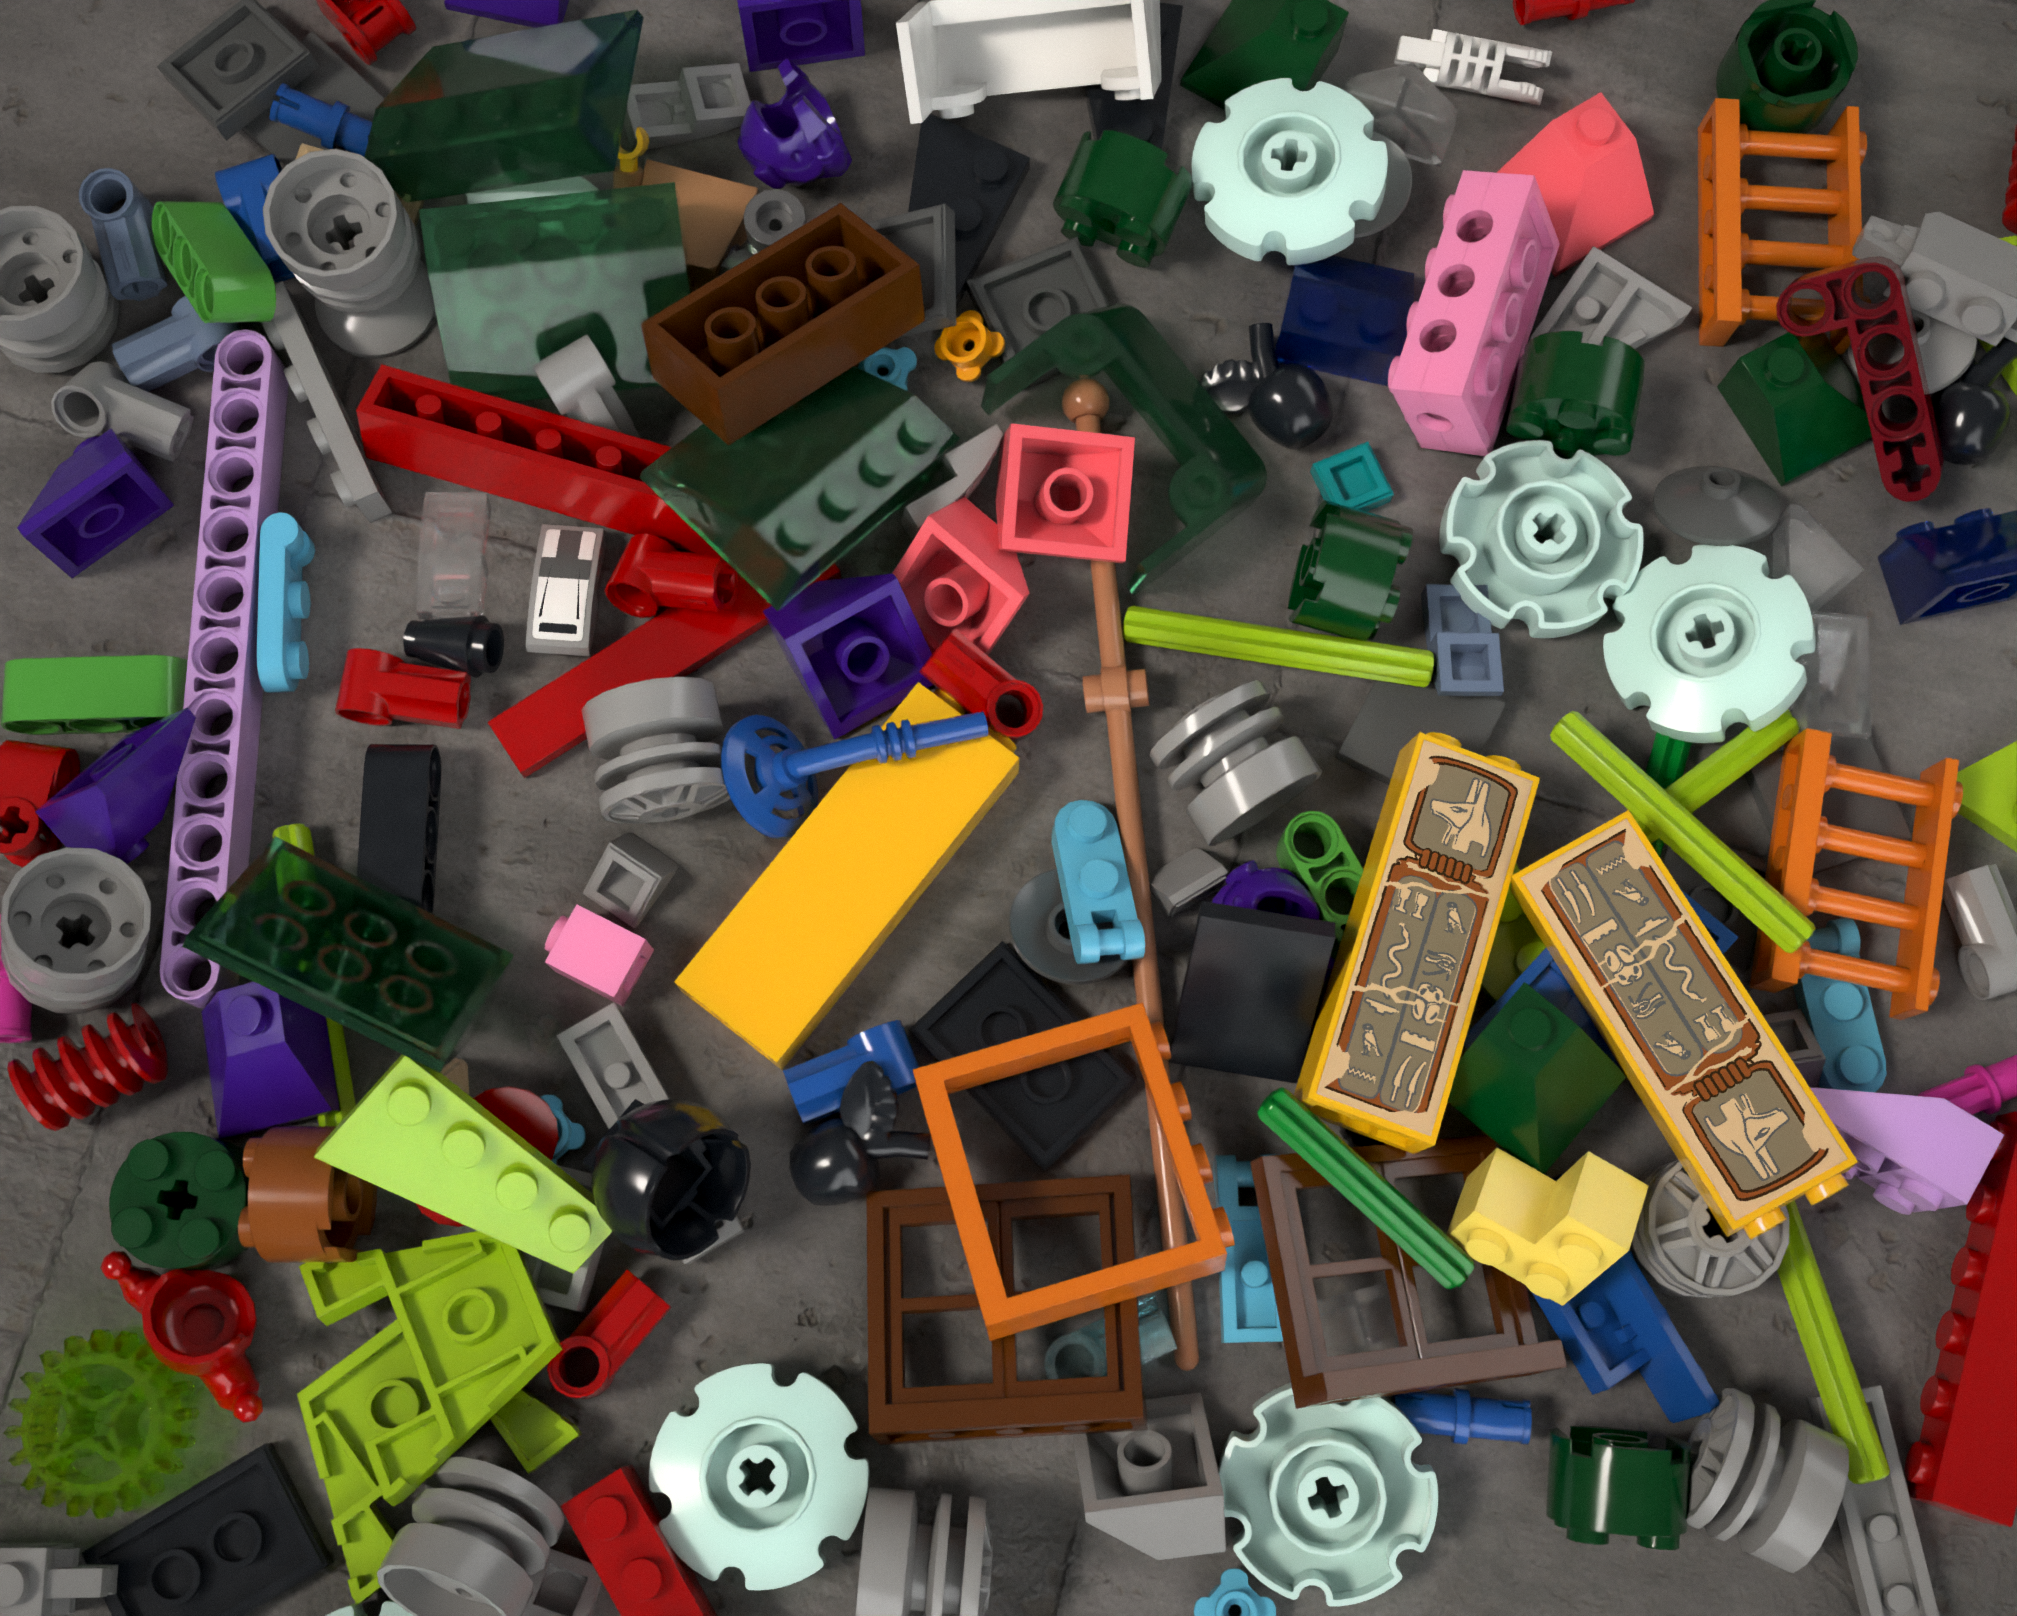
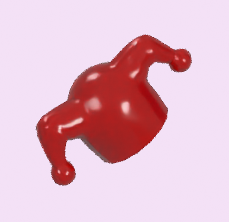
[100,1251,263,1423]

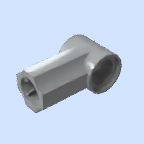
[532,334,640,438]
[51,361,194,462]
[1942,864,2017,1001]

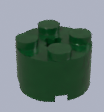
[1716,0,1858,134]
[1053,130,1193,268]
[1507,331,1645,459]
[1288,500,1413,641]
[109,1132,249,1270]
[1546,1426,1691,1550]

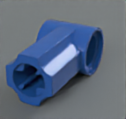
[215,154,295,283]
[783,1020,919,1125]

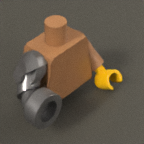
[607,124,806,311]

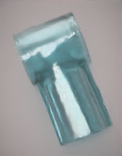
[1042,1295,1178,1380]

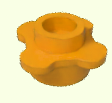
[934,310,1005,382]

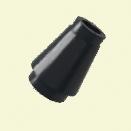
[403,615,504,678]

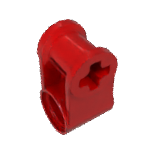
[316,0,417,66]
[0,740,80,868]

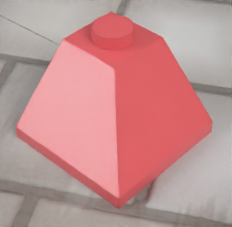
[1497,92,1654,277]
[995,423,1135,563]
[892,497,1030,655]

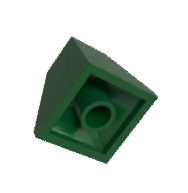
[1180,0,1349,110]
[1717,332,1872,487]
[1448,982,1627,1174]

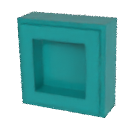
[1310,441,1394,512]

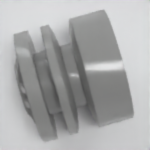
[263,149,421,314]
[0,206,120,373]
[582,677,731,824]
[1149,680,1323,846]
[0,847,151,1014]
[1630,1160,1789,1299]
[1686,1388,1849,1573]
[377,1457,565,1616]
[856,1487,994,1616]

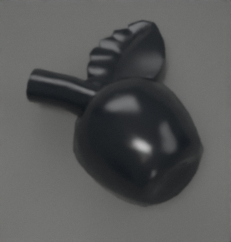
[1189,323,1333,449]
[1931,337,2017,465]
[789,1061,931,1206]

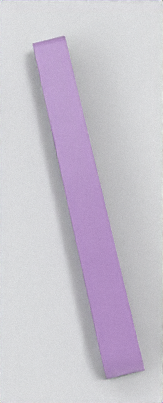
[160,329,288,1009]

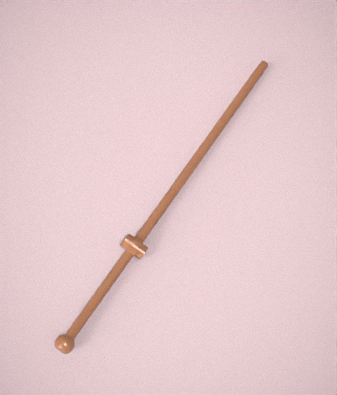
[1062,379,1199,1371]

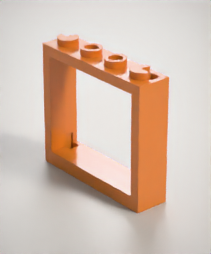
[913,1002,1235,1341]

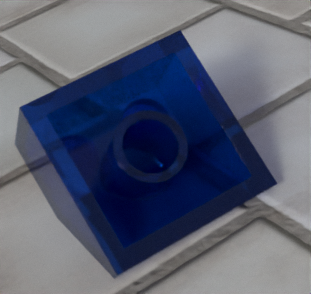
[1274,255,1414,386]
[1877,508,2017,625]

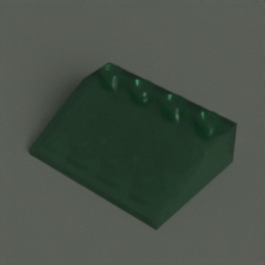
[364,9,644,203]
[419,182,692,403]
[640,366,960,611]
[182,836,514,1072]

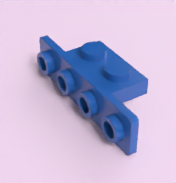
[1532,1171,1720,1423]

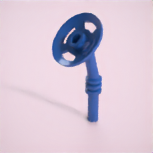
[721,711,988,839]

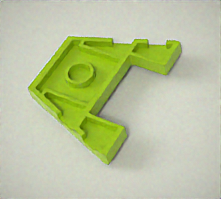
[299,1231,563,1507]
[297,1319,583,1605]

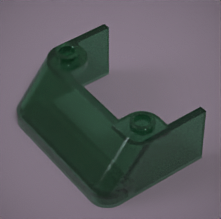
[981,304,1267,596]

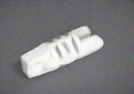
[1394,29,1552,105]

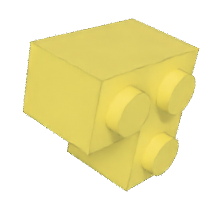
[1446,1148,1649,1306]

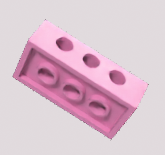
[1388,170,1560,456]

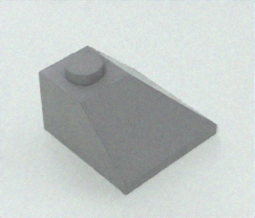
[1072,1392,1226,1560]

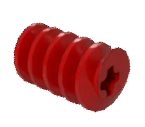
[7,1003,169,1131]

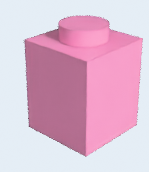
[545,904,654,1007]

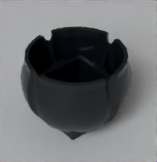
[582,1099,751,1261]

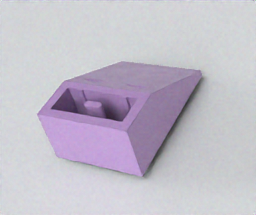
[1810,1087,2004,1215]

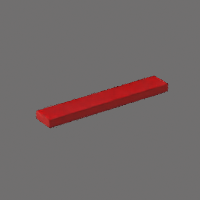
[488,522,841,778]

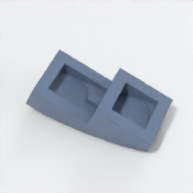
[1421,584,1504,696]

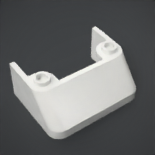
[896,0,1161,124]

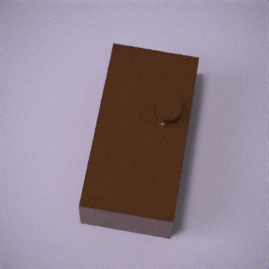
[640,203,925,446]

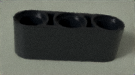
[355,744,441,927]

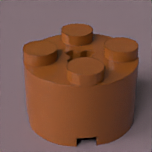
[238,1126,377,1263]

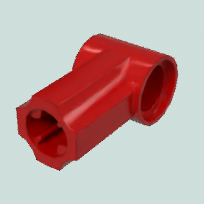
[605,534,739,618]
[919,629,1043,740]
[335,648,471,729]
[547,1269,672,1399]

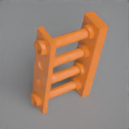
[1698,98,1871,354]
[1750,728,1963,1020]

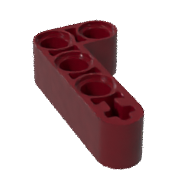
[1776,256,1944,502]

